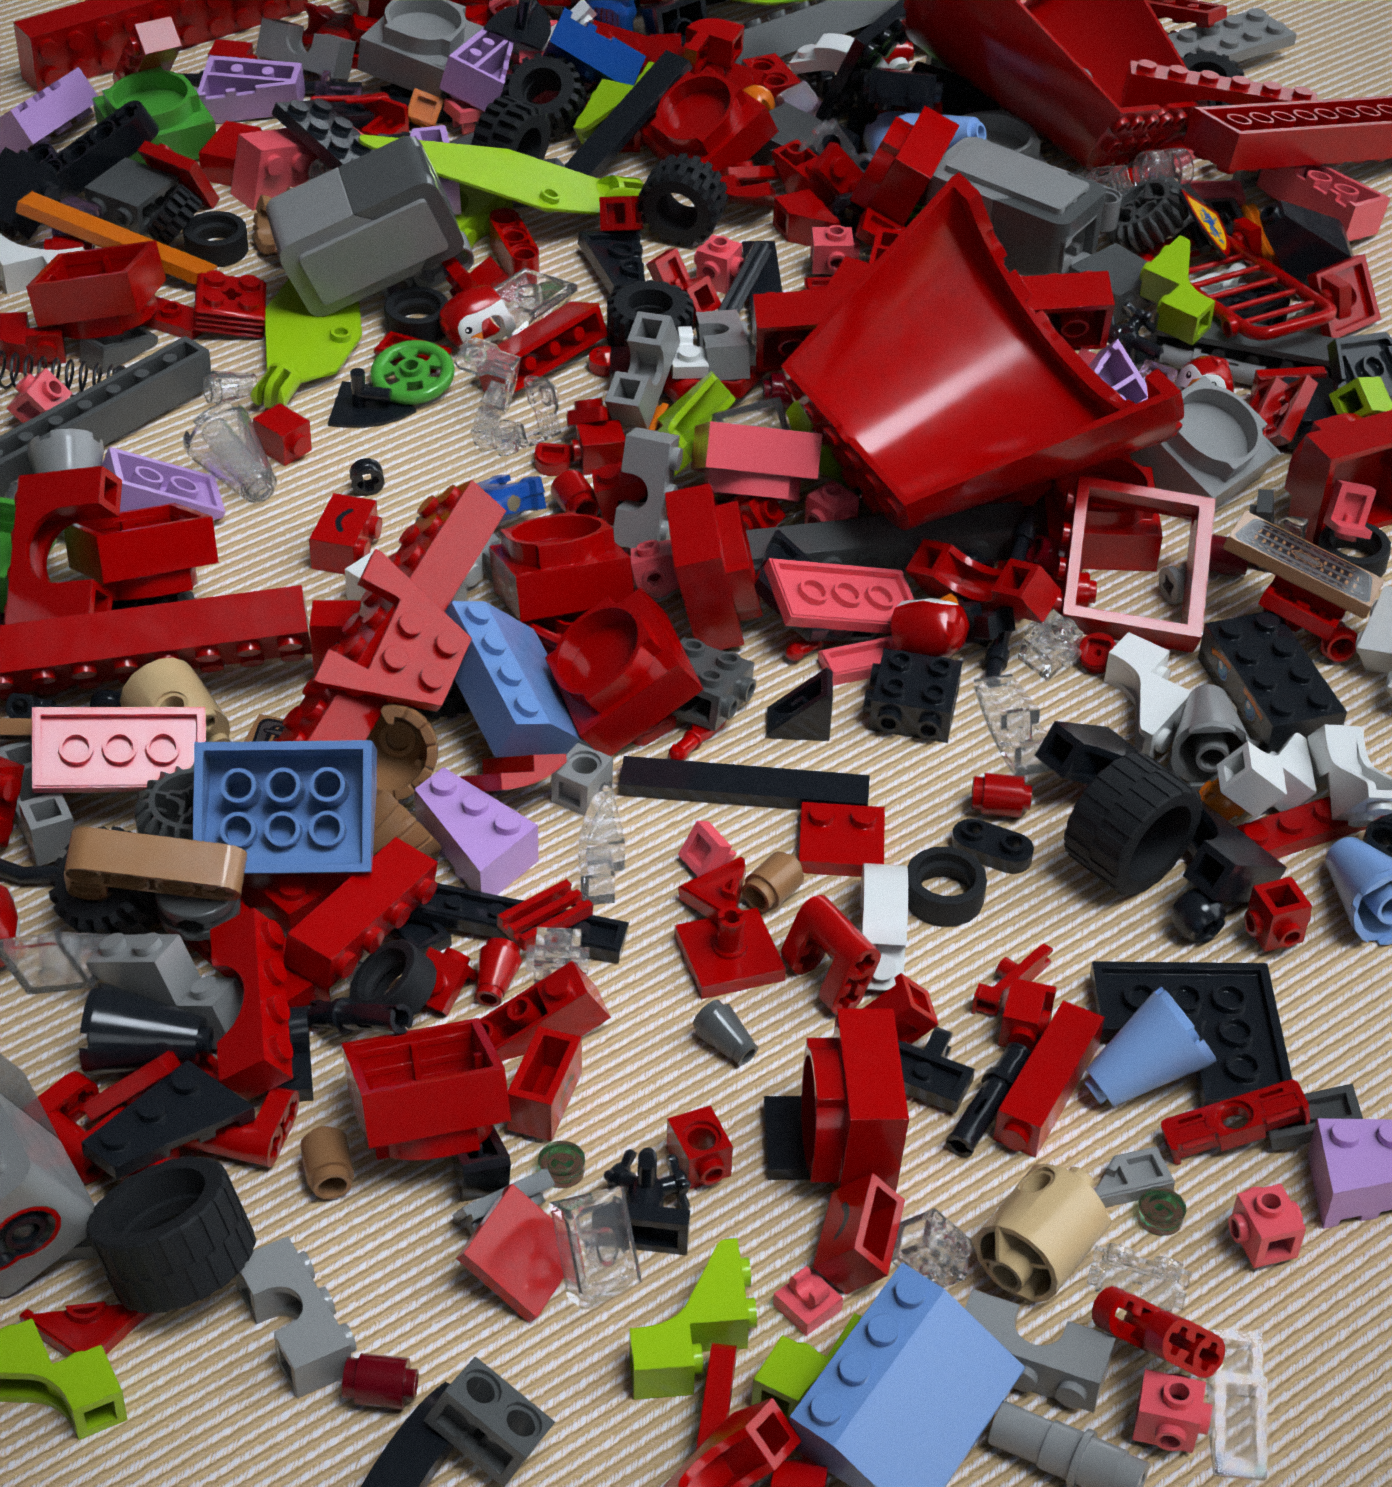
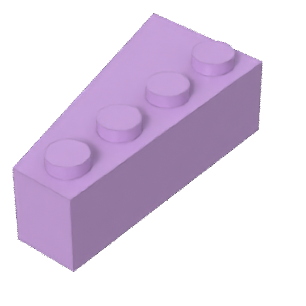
[1307,1118,1392,1229]

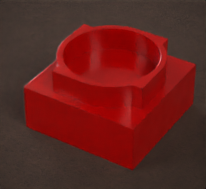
[639,66,779,172]
[850,106,959,230]
[26,240,166,339]
[1284,410,1392,546]
[1036,454,1163,572]
[665,483,763,650]
[64,503,219,601]
[489,511,634,622]
[545,587,704,756]
[801,1008,909,1192]
[341,1018,512,1160]

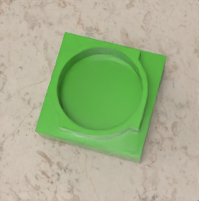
[92,66,216,165]

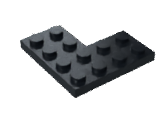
[815,0,908,125]
[271,98,411,170]
[1090,961,1292,1107]

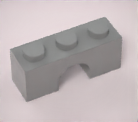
[255,18,356,81]
[695,309,756,381]
[605,311,680,429]
[613,427,683,549]
[0,738,75,866]
[236,1236,357,1399]
[965,1289,1116,1413]

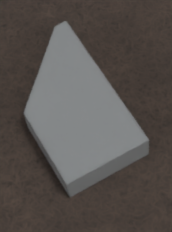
[1095,1146,1175,1208]

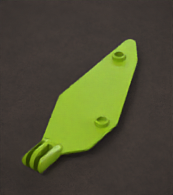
[358,135,644,215]
[250,278,362,409]

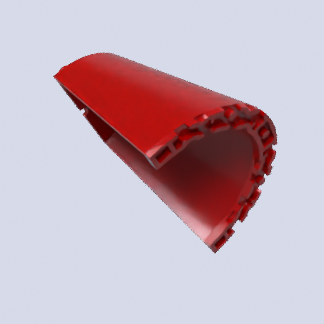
[901,0,1209,175]
[781,172,1184,530]

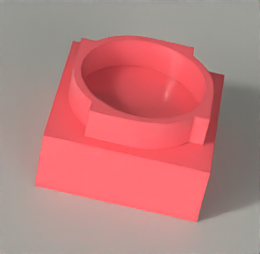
[691,421,823,502]

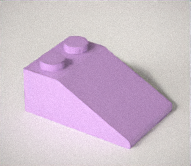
[102,447,225,520]

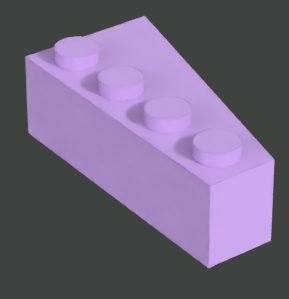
[0,67,98,153]

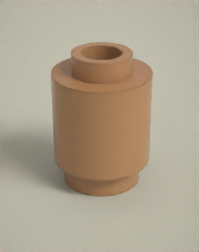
[742,851,804,912]
[300,1126,354,1199]

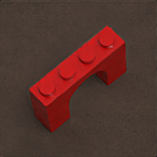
[4,466,122,624]

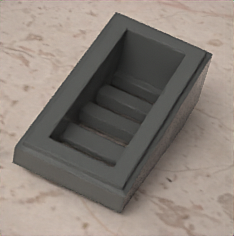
[80,326,158,374]

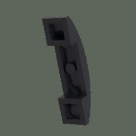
[361,1382,454,1487]

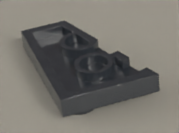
[81,1060,255,1179]

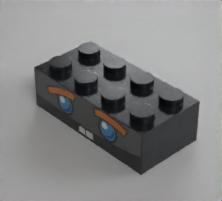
[1198,611,1347,753]

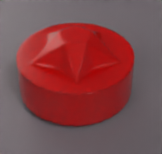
[589,346,611,377]
[1078,632,1116,674]

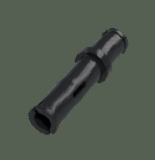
[307,997,413,1034]
[946,1042,1031,1158]

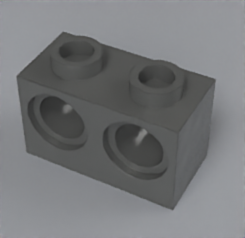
[423,1356,555,1487]

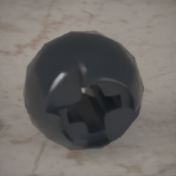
[829,192,866,233]
[1172,888,1226,943]

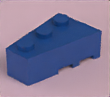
[543,7,646,85]

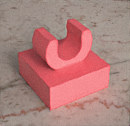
[443,98,484,135]
[678,821,737,877]
[773,1266,843,1336]

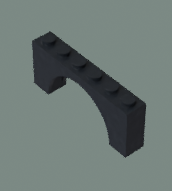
[1034,721,1287,902]

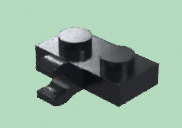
[898,1027,975,1113]

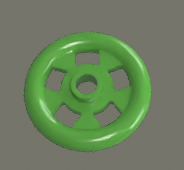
[370,340,455,405]

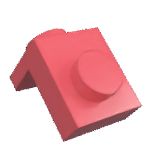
[1323,480,1377,542]

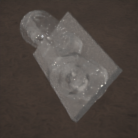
[1086,1243,1192,1312]

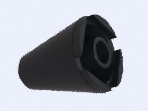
[79,983,214,1076]

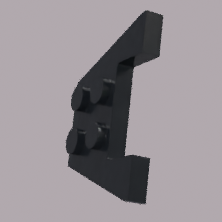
[1327,332,1392,401]

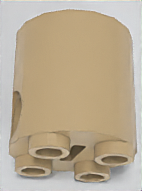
[120,658,231,742]
[974,1164,1112,1302]

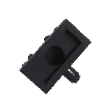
[1107,301,1164,372]
[591,1147,691,1256]

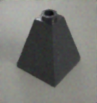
[633,0,708,47]
[1260,200,1354,302]

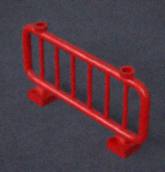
[1138,217,1352,341]

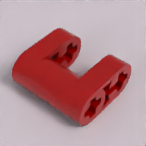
[781,895,881,1015]
[180,1070,299,1167]
[38,1071,126,1184]
[1092,1286,1225,1379]

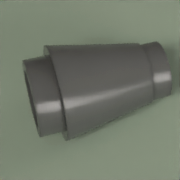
[693,1000,759,1066]

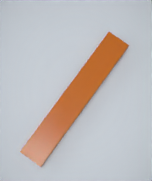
[16,191,218,285]

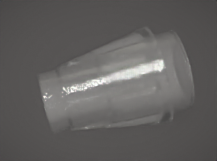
[202,370,258,406]

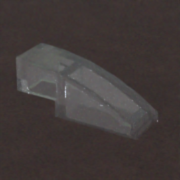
[974,674,1053,776]
[578,781,625,905]
[1206,1328,1267,1481]

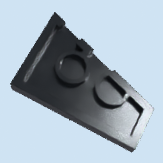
[578,229,645,295]

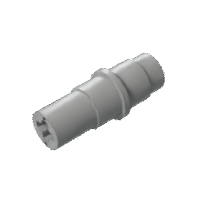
[988,1401,1150,1487]

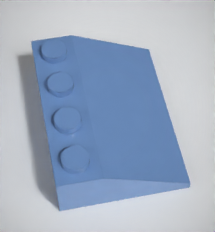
[445,601,593,758]
[193,740,377,875]
[789,1262,1025,1487]

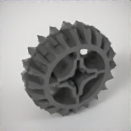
[1106,175,1190,253]
[134,763,194,840]

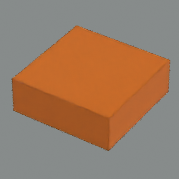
[408,88,444,127]

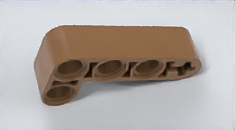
[64,827,248,901]

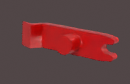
[971,943,1053,1016]

